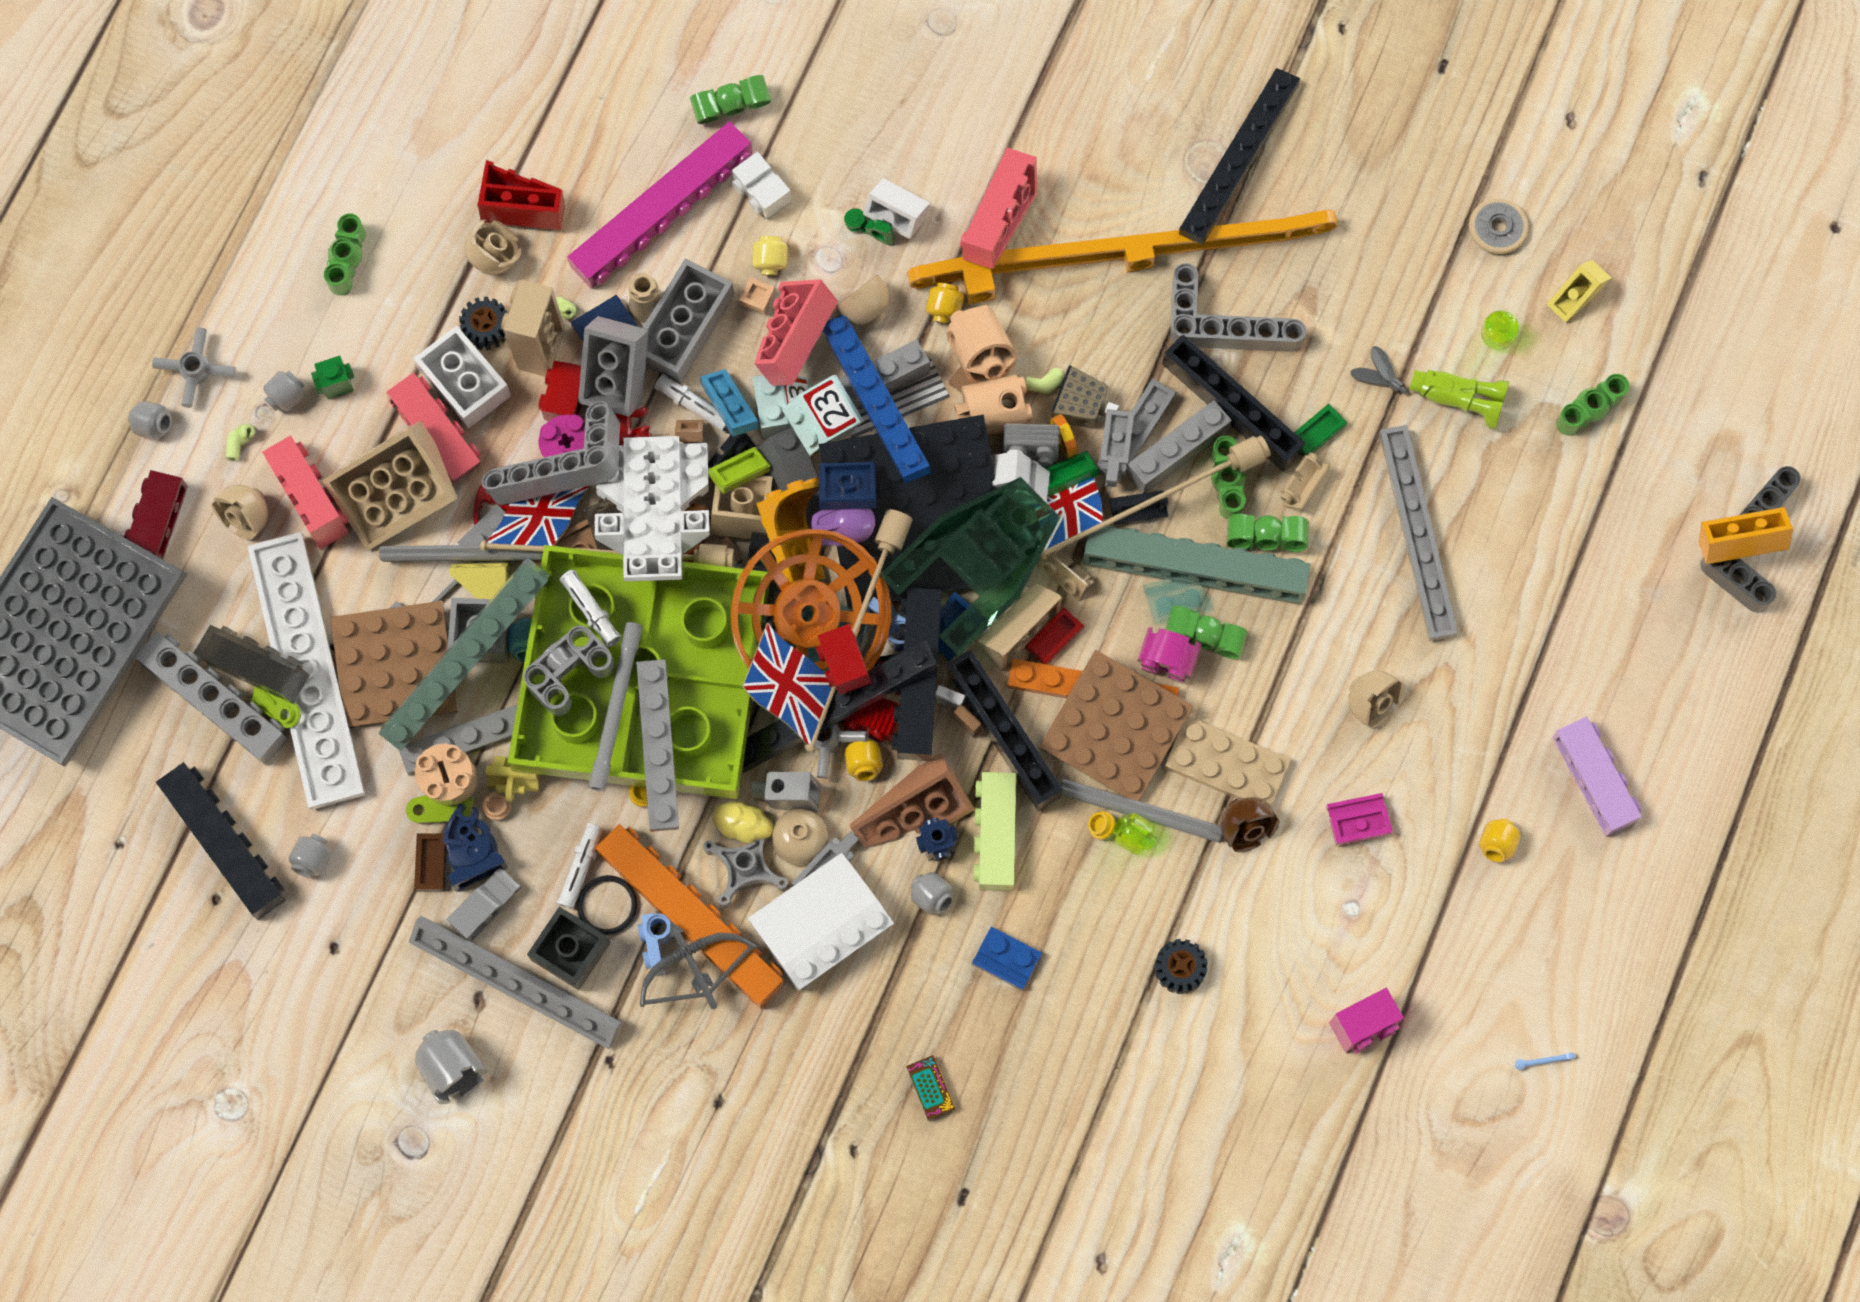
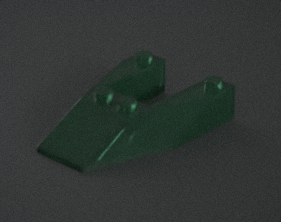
[879,477,1060,657]

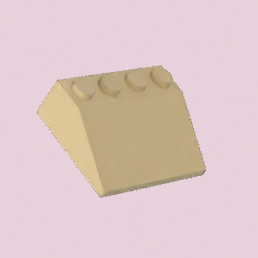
[322,420,457,551]

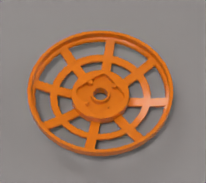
[731,529,891,671]

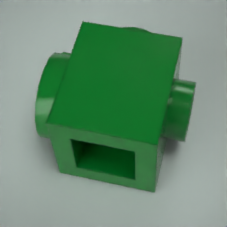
[311,355,355,399]

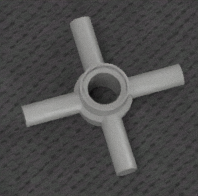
[152,327,236,408]
[814,724,869,779]

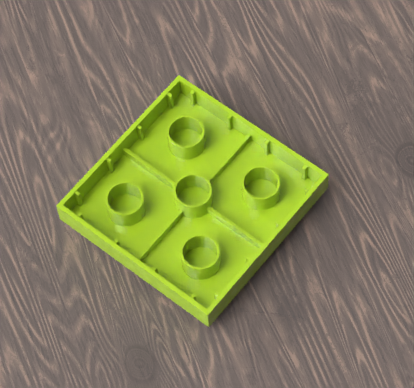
[508,545,770,799]

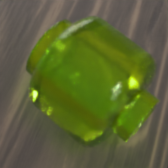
[1481,310,1519,350]
[1113,813,1157,855]

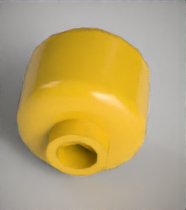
[926,283,964,324]
[844,739,883,782]
[1479,818,1521,863]

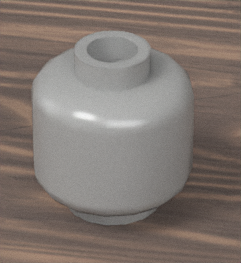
[263,370,305,411]
[128,401,172,439]
[288,834,332,878]
[911,872,954,915]

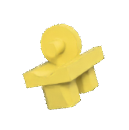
[485,756,540,802]

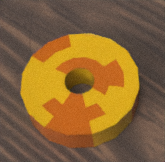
[1050,414,1078,459]

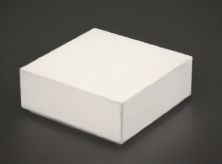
[935,685,965,710]

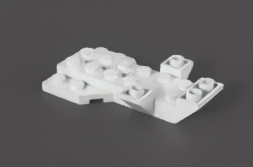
[595,436,709,581]

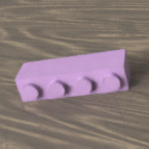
[1552,716,1642,837]

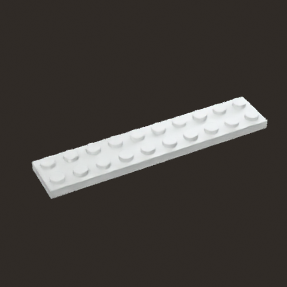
[247,532,366,810]

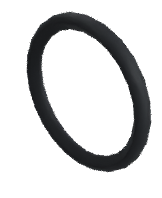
[577,875,637,935]

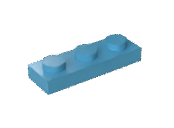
[700,369,758,436]

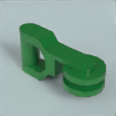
[844,208,895,245]

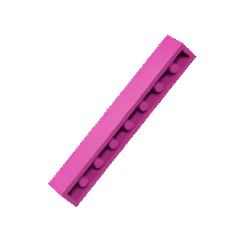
[567,121,753,289]

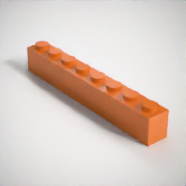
[595,824,785,1009]

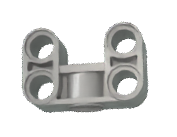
[524,626,615,716]

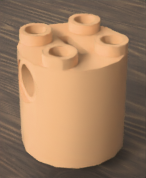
[946,305,1017,383]
[954,374,1033,436]
[415,743,478,806]

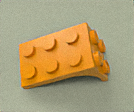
[757,477,826,583]

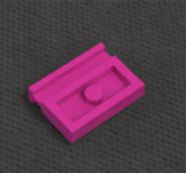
[1326,793,1393,846]

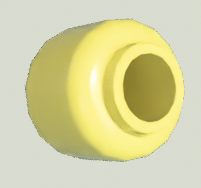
[752,236,788,276]

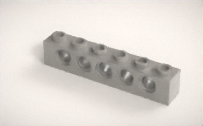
[135,631,288,766]

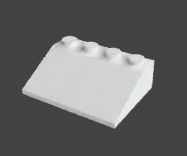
[747,853,894,990]

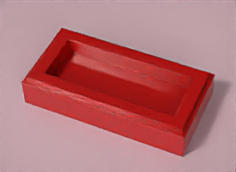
[1025,607,1084,665]

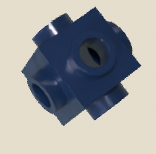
[915,818,959,861]

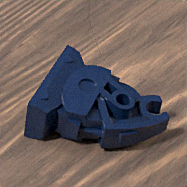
[443,804,508,892]

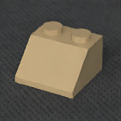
[710,476,772,539]

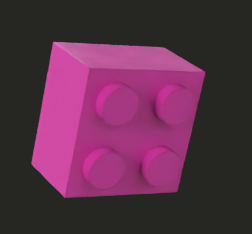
[1329,987,1404,1054]

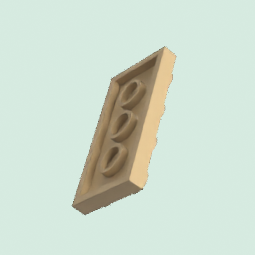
[1164,716,1291,807]

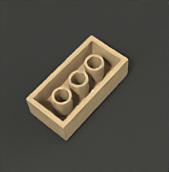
[501,279,565,377]

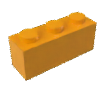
[1698,507,1793,564]

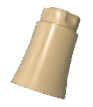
[628,273,663,323]

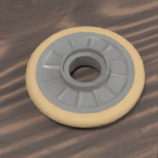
[1469,198,1528,254]

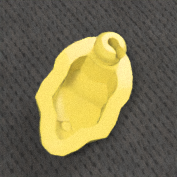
[712,801,774,843]

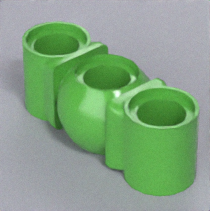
[690,75,771,124]
[324,213,366,295]
[1556,374,1629,436]
[1211,436,1246,520]
[1227,514,1309,552]
[1165,606,1248,659]

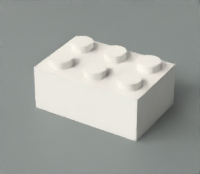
[413,326,511,429]

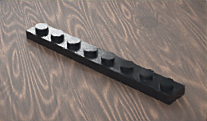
[1179,68,1300,245]
[742,640,940,773]

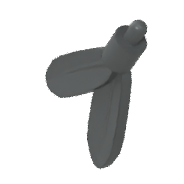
[1350,346,1408,394]

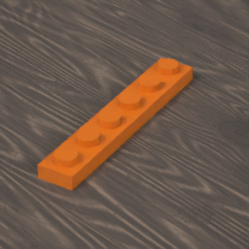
[1008,659,1179,698]

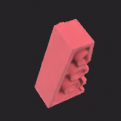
[960,148,1037,269]
[754,279,838,386]
[386,372,481,484]
[262,435,349,550]

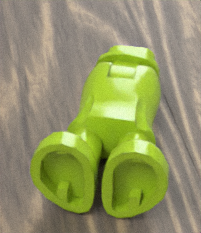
[1409,369,1509,430]

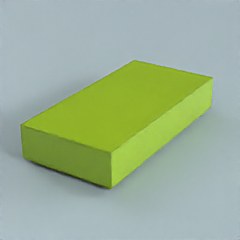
[708,447,770,494]

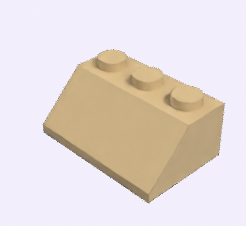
[978,583,1062,671]

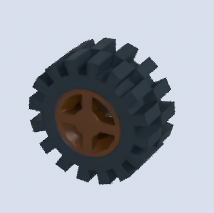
[459,297,507,350]
[1154,939,1208,994]

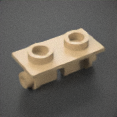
[1280,452,1330,510]
[1037,549,1094,601]

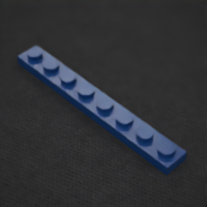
[822,315,931,484]

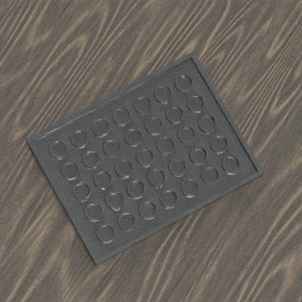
[0,497,187,767]

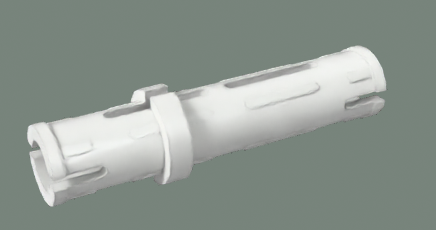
[654,374,727,432]
[560,570,622,648]
[557,823,604,910]

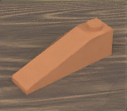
[850,753,975,847]

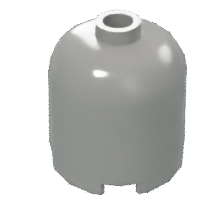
[415,1030,488,1104]

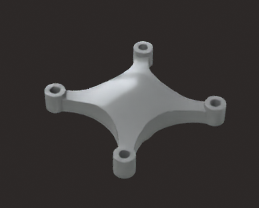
[703,836,789,909]

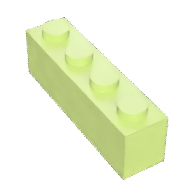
[974,772,1016,891]

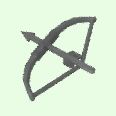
[640,921,757,1009]

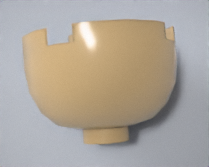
[465,220,521,275]
[835,274,890,326]
[212,484,268,540]
[1349,671,1403,728]
[772,808,829,867]

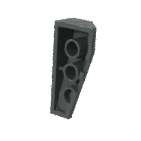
[757,427,821,529]

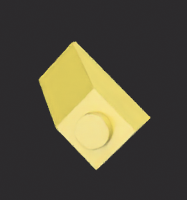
[1547,260,1611,323]
[449,562,509,599]

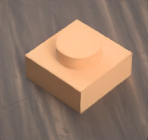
[739,277,775,314]

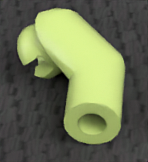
[556,297,577,320]
[1025,368,1064,394]
[225,424,255,461]

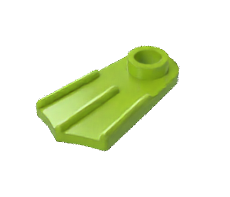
[250,674,301,728]
[406,795,474,823]

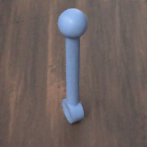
[1515,1052,1575,1070]

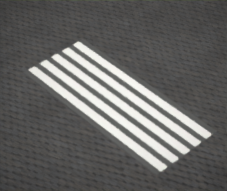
[850,358,950,438]

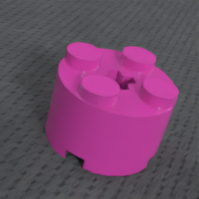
[538,415,585,458]
[1137,627,1201,683]

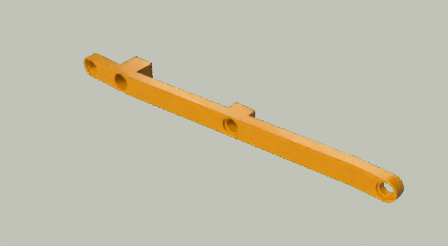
[907,209,1339,305]

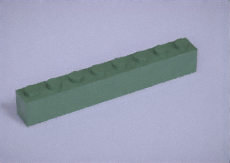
[1083,525,1311,605]
[378,557,549,751]

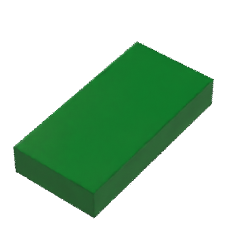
[1294,403,1347,456]
[1046,450,1099,497]

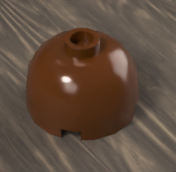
[1221,797,1280,852]

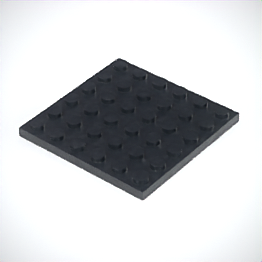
[818,414,1013,609]

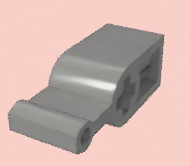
[446,868,521,942]

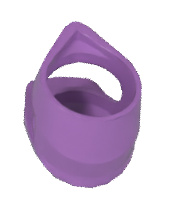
[812,508,875,546]

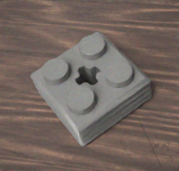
[1003,423,1060,468]

